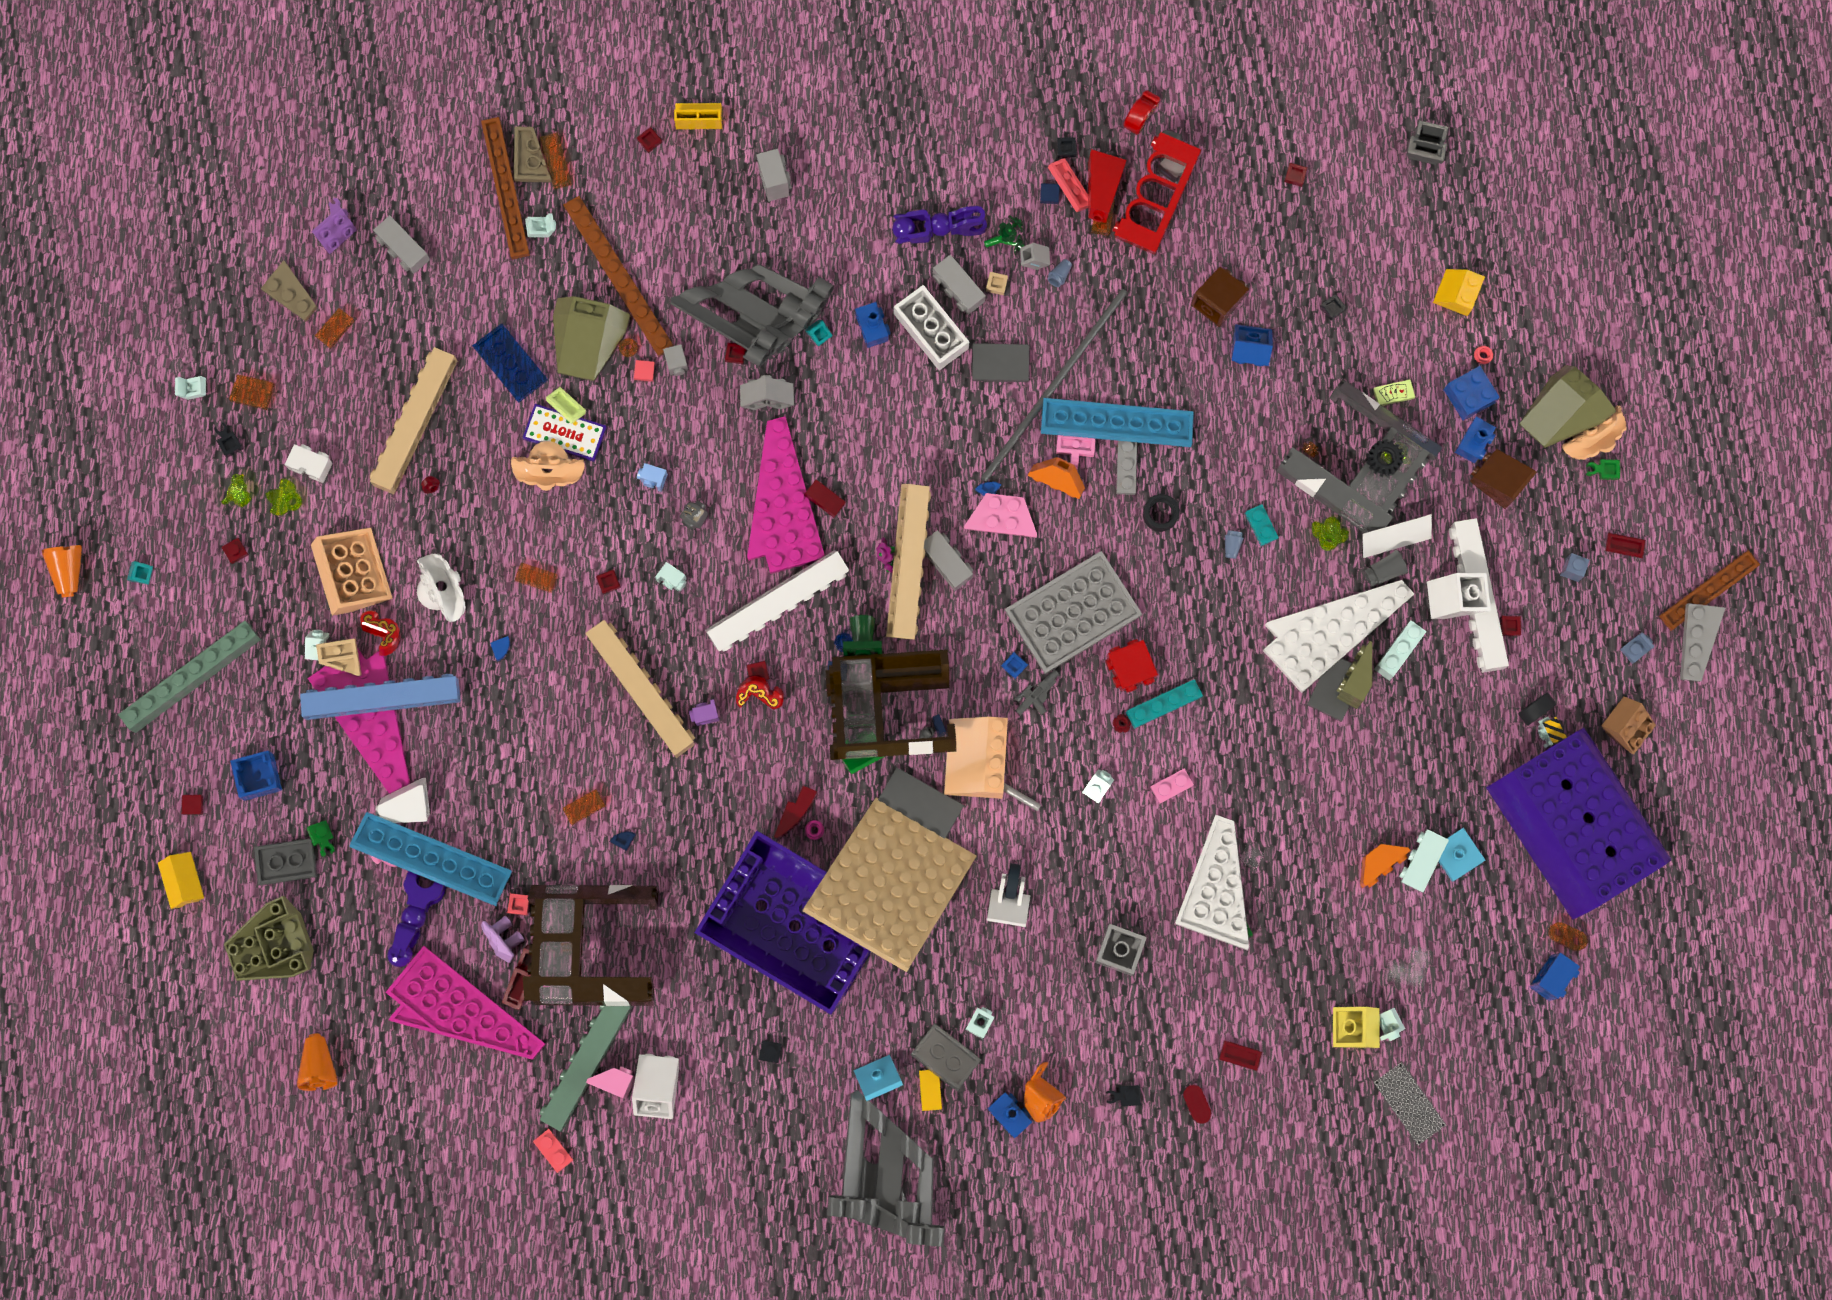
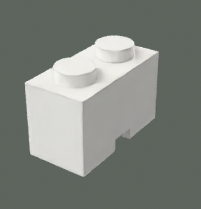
[285,444,333,483]

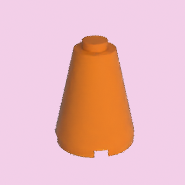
[42,545,82,598]
[297,1033,337,1091]

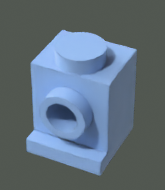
[637,463,668,492]

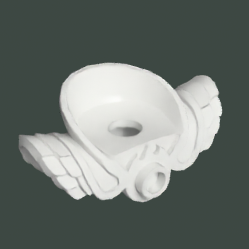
[417,554,466,622]

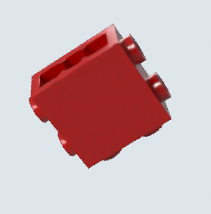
[1105,639,1158,693]

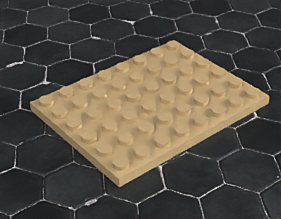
[803,797,976,972]

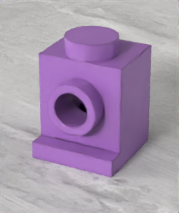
[689,699,719,726]

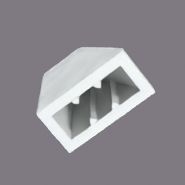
[376,778,430,823]

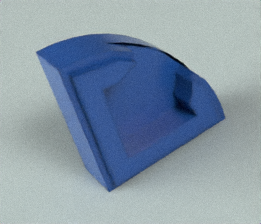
[975,482,1001,496]
[490,636,510,662]

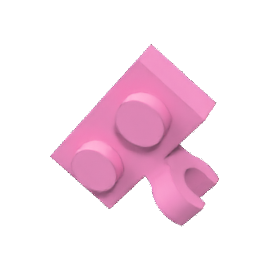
[1056,435,1095,469]

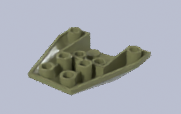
[553,296,630,381]
[224,896,314,981]

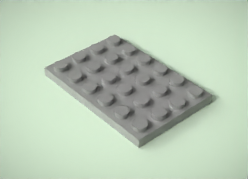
[1004,551,1142,674]

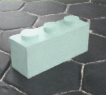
[1374,621,1427,681]
[1399,829,1449,893]

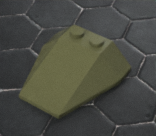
[1519,365,1616,448]

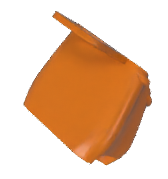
[1024,1062,1066,1123]

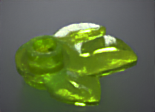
[266,479,302,516]
[1311,516,1349,551]

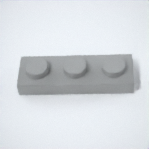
[1116,441,1137,495]

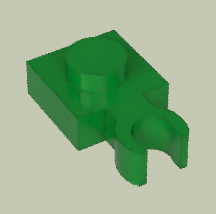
[1586,459,1620,480]
[307,820,335,857]

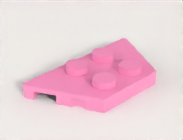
[964,493,1037,538]

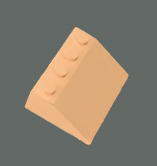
[311,528,392,616]
[944,717,1008,799]

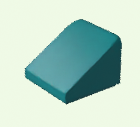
[805,319,833,346]
[127,561,153,585]

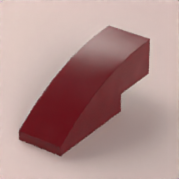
[774,786,818,840]
[502,944,546,1010]

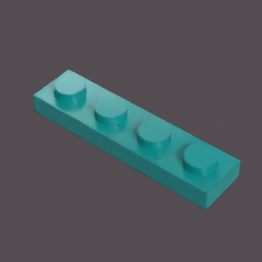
[1126,679,1203,729]

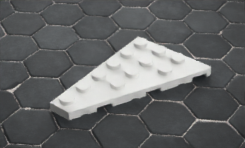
[1175,815,1249,951]

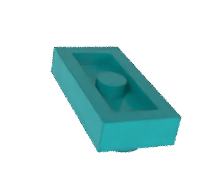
[1245,504,1279,547]

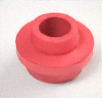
[1474,346,1493,365]

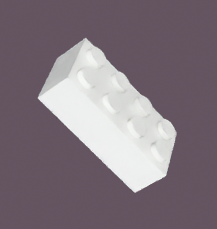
[894,285,969,370]

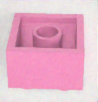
[586,1066,636,1099]

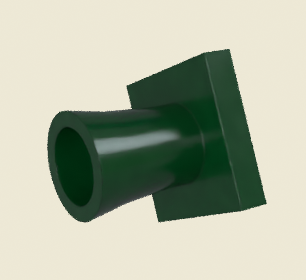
[843,615,882,663]

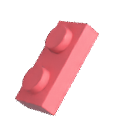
[533,1129,573,1173]

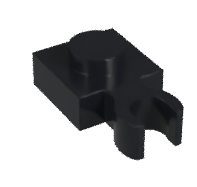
[214,423,243,458]
[1106,1085,1141,1107]

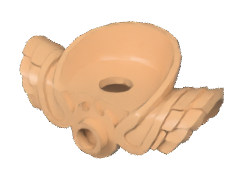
[1562,405,1627,460]
[511,441,585,491]

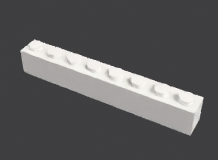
[1449,518,1509,673]
[705,550,849,652]

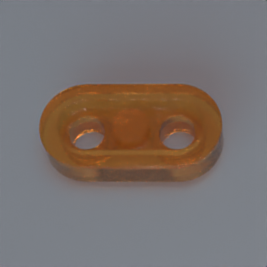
[1548,922,1588,951]

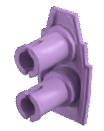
[481,916,524,963]

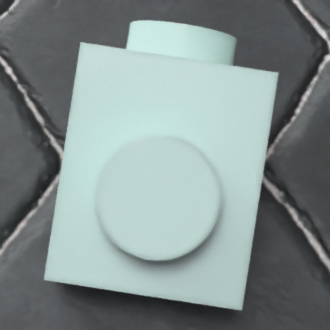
[525,213,556,237]
[175,376,206,400]
[305,630,329,660]
[1082,769,1114,803]
[1379,1008,1405,1041]

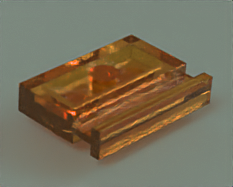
[229,374,275,410]

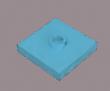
[1438,828,1485,882]
[854,1055,903,1101]

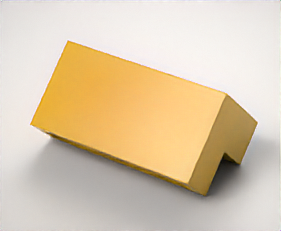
[674,103,722,129]
[158,852,204,909]

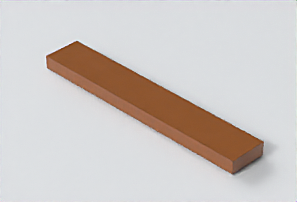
[1659,550,1760,631]

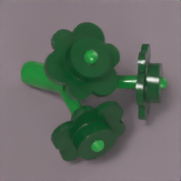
[984,215,1024,255]

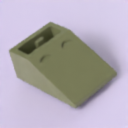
[1336,641,1372,709]

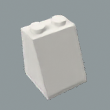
[1427,573,1491,619]
[632,1054,679,1119]

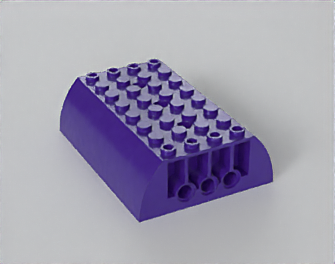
[1486,727,1672,920]
[694,831,871,1015]

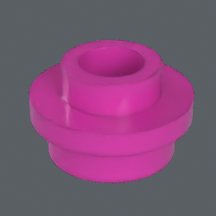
[805,820,824,840]

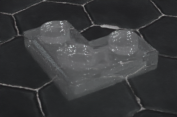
[1384,946,1432,989]

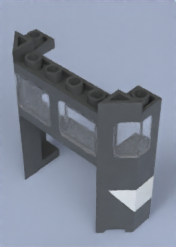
[1276,379,1443,533]

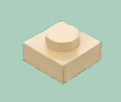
[986,272,1008,295]

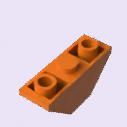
[1028,457,1085,499]
[1360,844,1411,888]

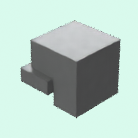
[1406,120,1448,165]

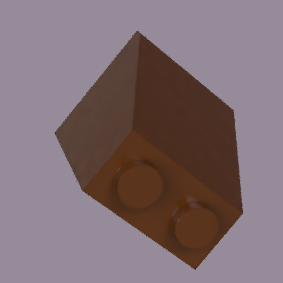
[1191,267,1249,328]
[1470,449,1537,509]

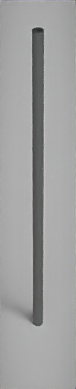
[981,289,1127,482]

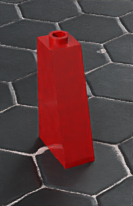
[1088,149,1127,223]

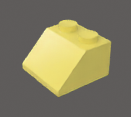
[1333,1007,1380,1048]

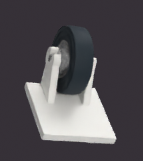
[987,863,1030,927]

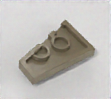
[514,127,552,183]
[261,260,317,322]

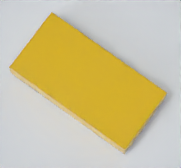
[919,1070,942,1111]

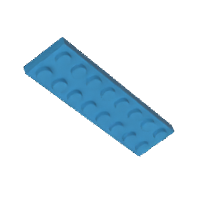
[1041,398,1193,447]
[350,812,512,906]

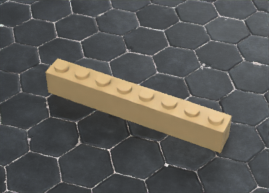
[370,347,457,494]
[886,484,931,640]
[585,620,695,758]

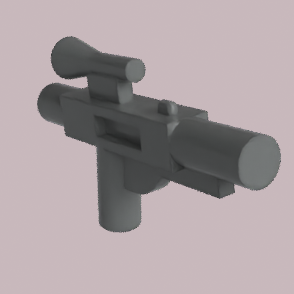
[1014,670,1060,716]

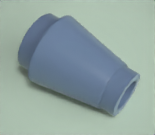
[1048,259,1072,287]
[1225,530,1244,559]

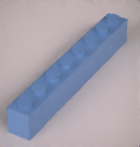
[300,674,461,720]

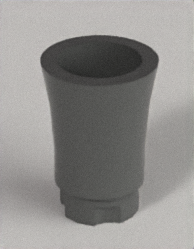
[1363,550,1408,587]

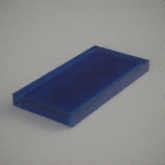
[472,323,548,403]

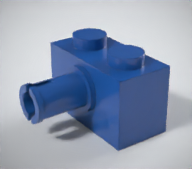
[855,302,891,348]
[1454,416,1496,463]
[987,1092,1032,1139]

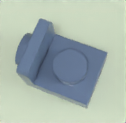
[1620,632,1654,664]

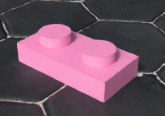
[1150,768,1194,804]

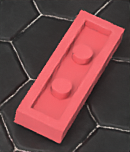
[1048,158,1088,212]

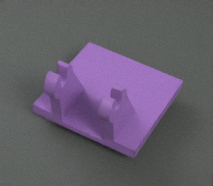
[311,198,357,254]

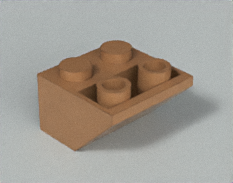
[1602,697,1656,754]

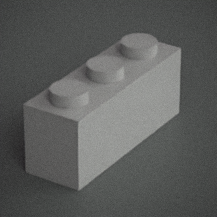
[373,215,430,274]
[932,255,986,315]
[924,530,973,591]

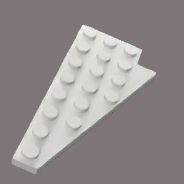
[1263,580,1414,693]

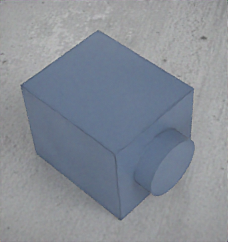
[1560,553,1590,582]

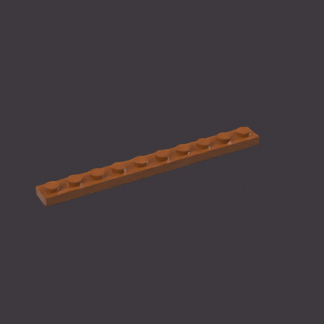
[563,196,674,358]

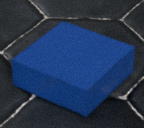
[1001,652,1028,679]

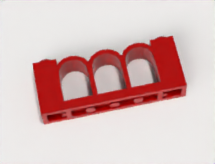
[1113,132,1201,255]

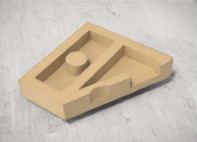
[316,639,361,676]

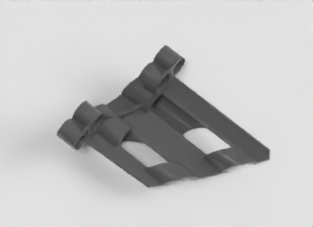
[670,265,834,367]
[826,1090,945,1247]

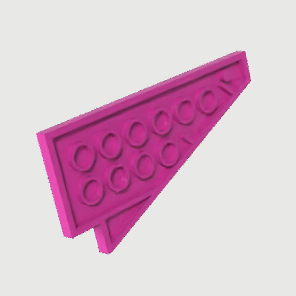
[747,416,825,574]
[307,647,410,794]
[385,946,546,1060]

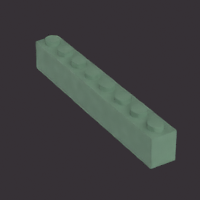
[118,621,262,733]
[539,1006,633,1132]

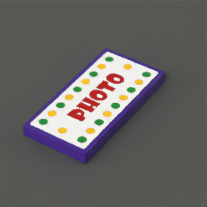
[523,404,607,462]

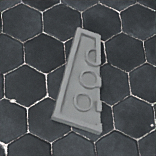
[1680,603,1725,682]

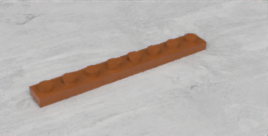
[481,117,530,260]

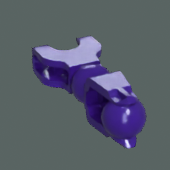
[892,206,987,244]
[387,871,447,967]

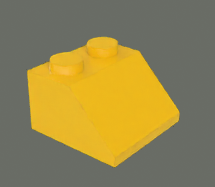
[1433,269,1485,316]

